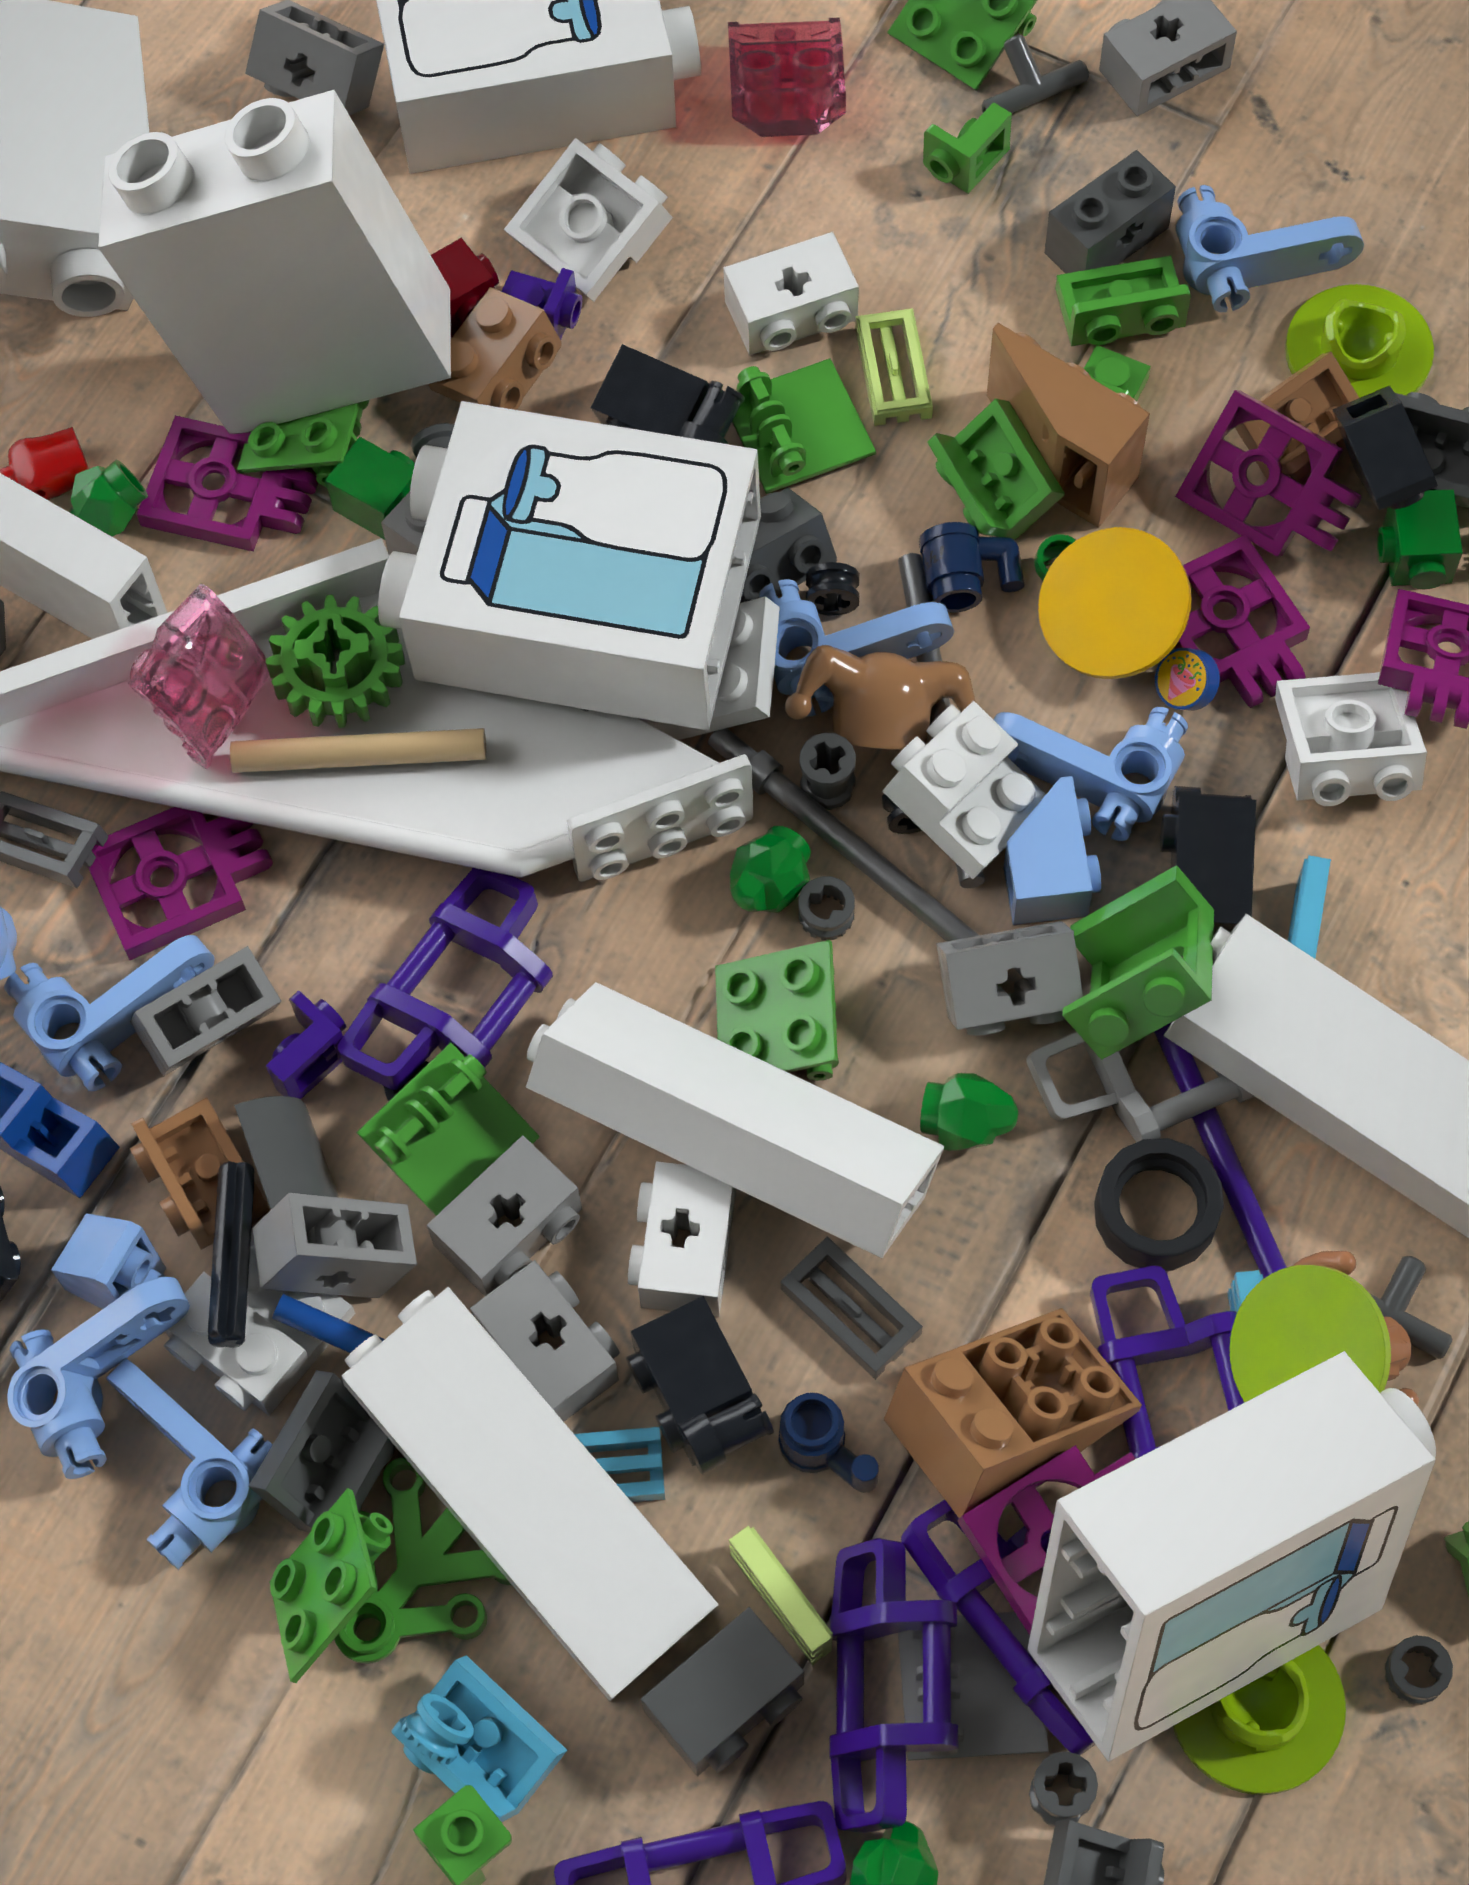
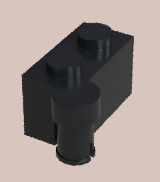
[591,344,745,444]
[1160,786,1257,935]
[626,1296,774,1474]

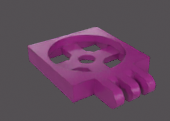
[1175,390,1363,557]
[137,415,319,552]
[1174,534,1310,708]
[1378,589,1469,729]
[88,807,273,960]
[957,1445,1136,1635]

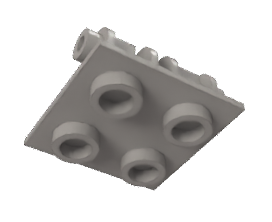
[898,1612,1048,1761]

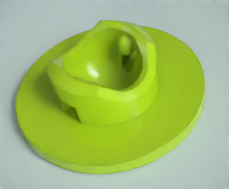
[1285,284,1434,398]
[1230,1265,1391,1402]
[1173,1645,1346,1795]

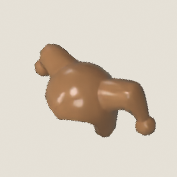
[785,645,976,750]

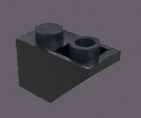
[1332,385,1438,510]

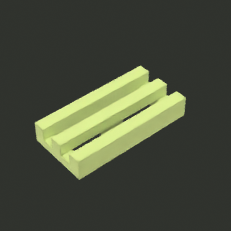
[855,308,933,426]
[729,1526,833,1665]

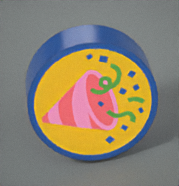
[1155,648,1220,711]

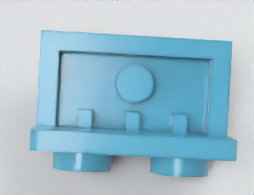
[391,1655,567,1822]

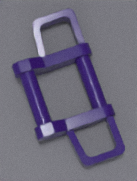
[338,868,553,1090]
[1090,1266,1245,1459]
[901,1499,1095,1755]
[829,1538,959,1833]
[554,1801,847,1885]

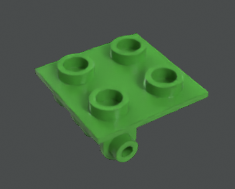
[887,0,1038,91]
[732,358,876,494]
[237,400,369,487]
[715,940,839,1081]
[356,1043,540,1216]
[269,1488,393,1683]

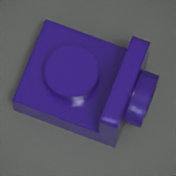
[501,268,583,340]
[266,990,347,1100]

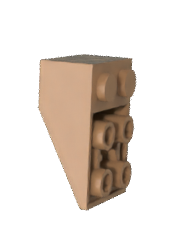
[987,323,1150,528]
[884,1308,1142,1518]

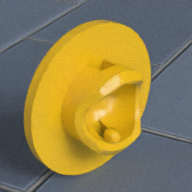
[1038,527,1191,679]

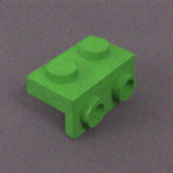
[1055,255,1191,346]
[928,398,1065,540]

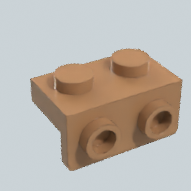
[428,287,562,410]
[1235,352,1359,480]
[130,1097,270,1250]

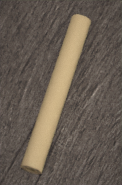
[230,728,486,773]

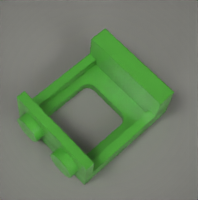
[1062,865,1214,1060]

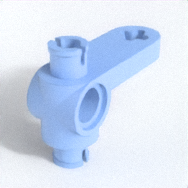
[1175,185,1364,312]
[759,579,954,717]
[993,707,1188,841]
[4,935,215,1091]
[7,1277,190,1479]
[106,1358,273,1570]

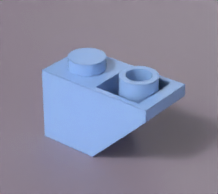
[1003,776,1101,925]
[51,1213,166,1309]

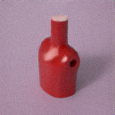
[0,427,89,500]

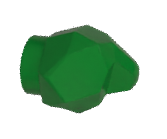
[69,460,148,537]
[730,826,811,913]
[920,1073,1019,1151]
[850,1821,939,1885]

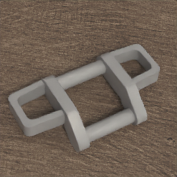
[1026,1032,1255,1142]

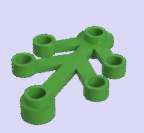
[334,1457,511,1664]

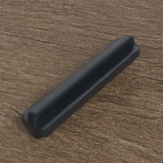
[208,1161,255,1348]

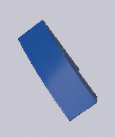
[0,1062,120,1198]

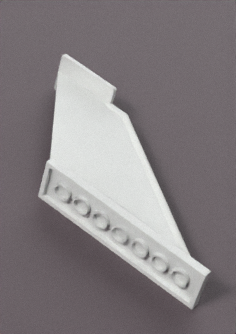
[0,538,753,882]

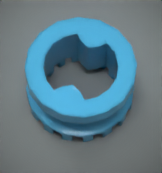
[401,1693,474,1765]

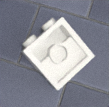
[504,138,673,302]
[640,596,780,740]
[1275,672,1427,806]
[882,701,1046,879]
[164,1229,355,1416]

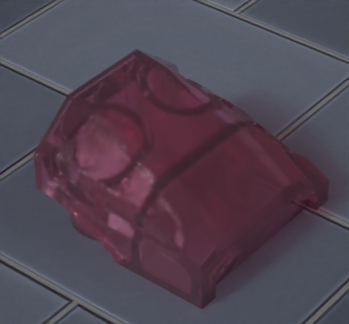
[728,17,846,137]
[128,584,269,770]

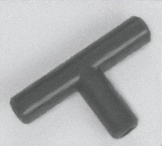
[982,35,1089,113]
[1370,1256,1453,1359]

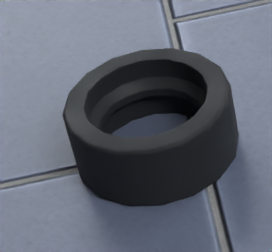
[1094,1138,1224,1271]

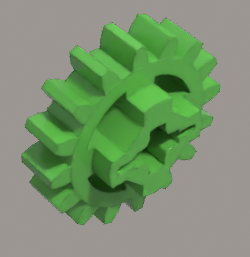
[266,595,405,728]

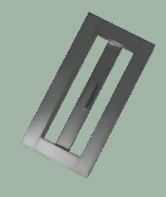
[0,791,109,888]
[781,1236,923,1380]

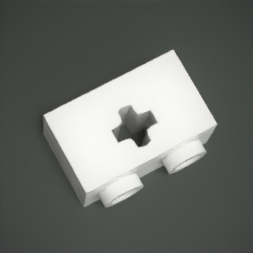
[723,232,859,356]
[628,1161,736,1317]

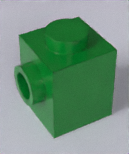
[325,437,415,540]
[1377,489,1463,590]

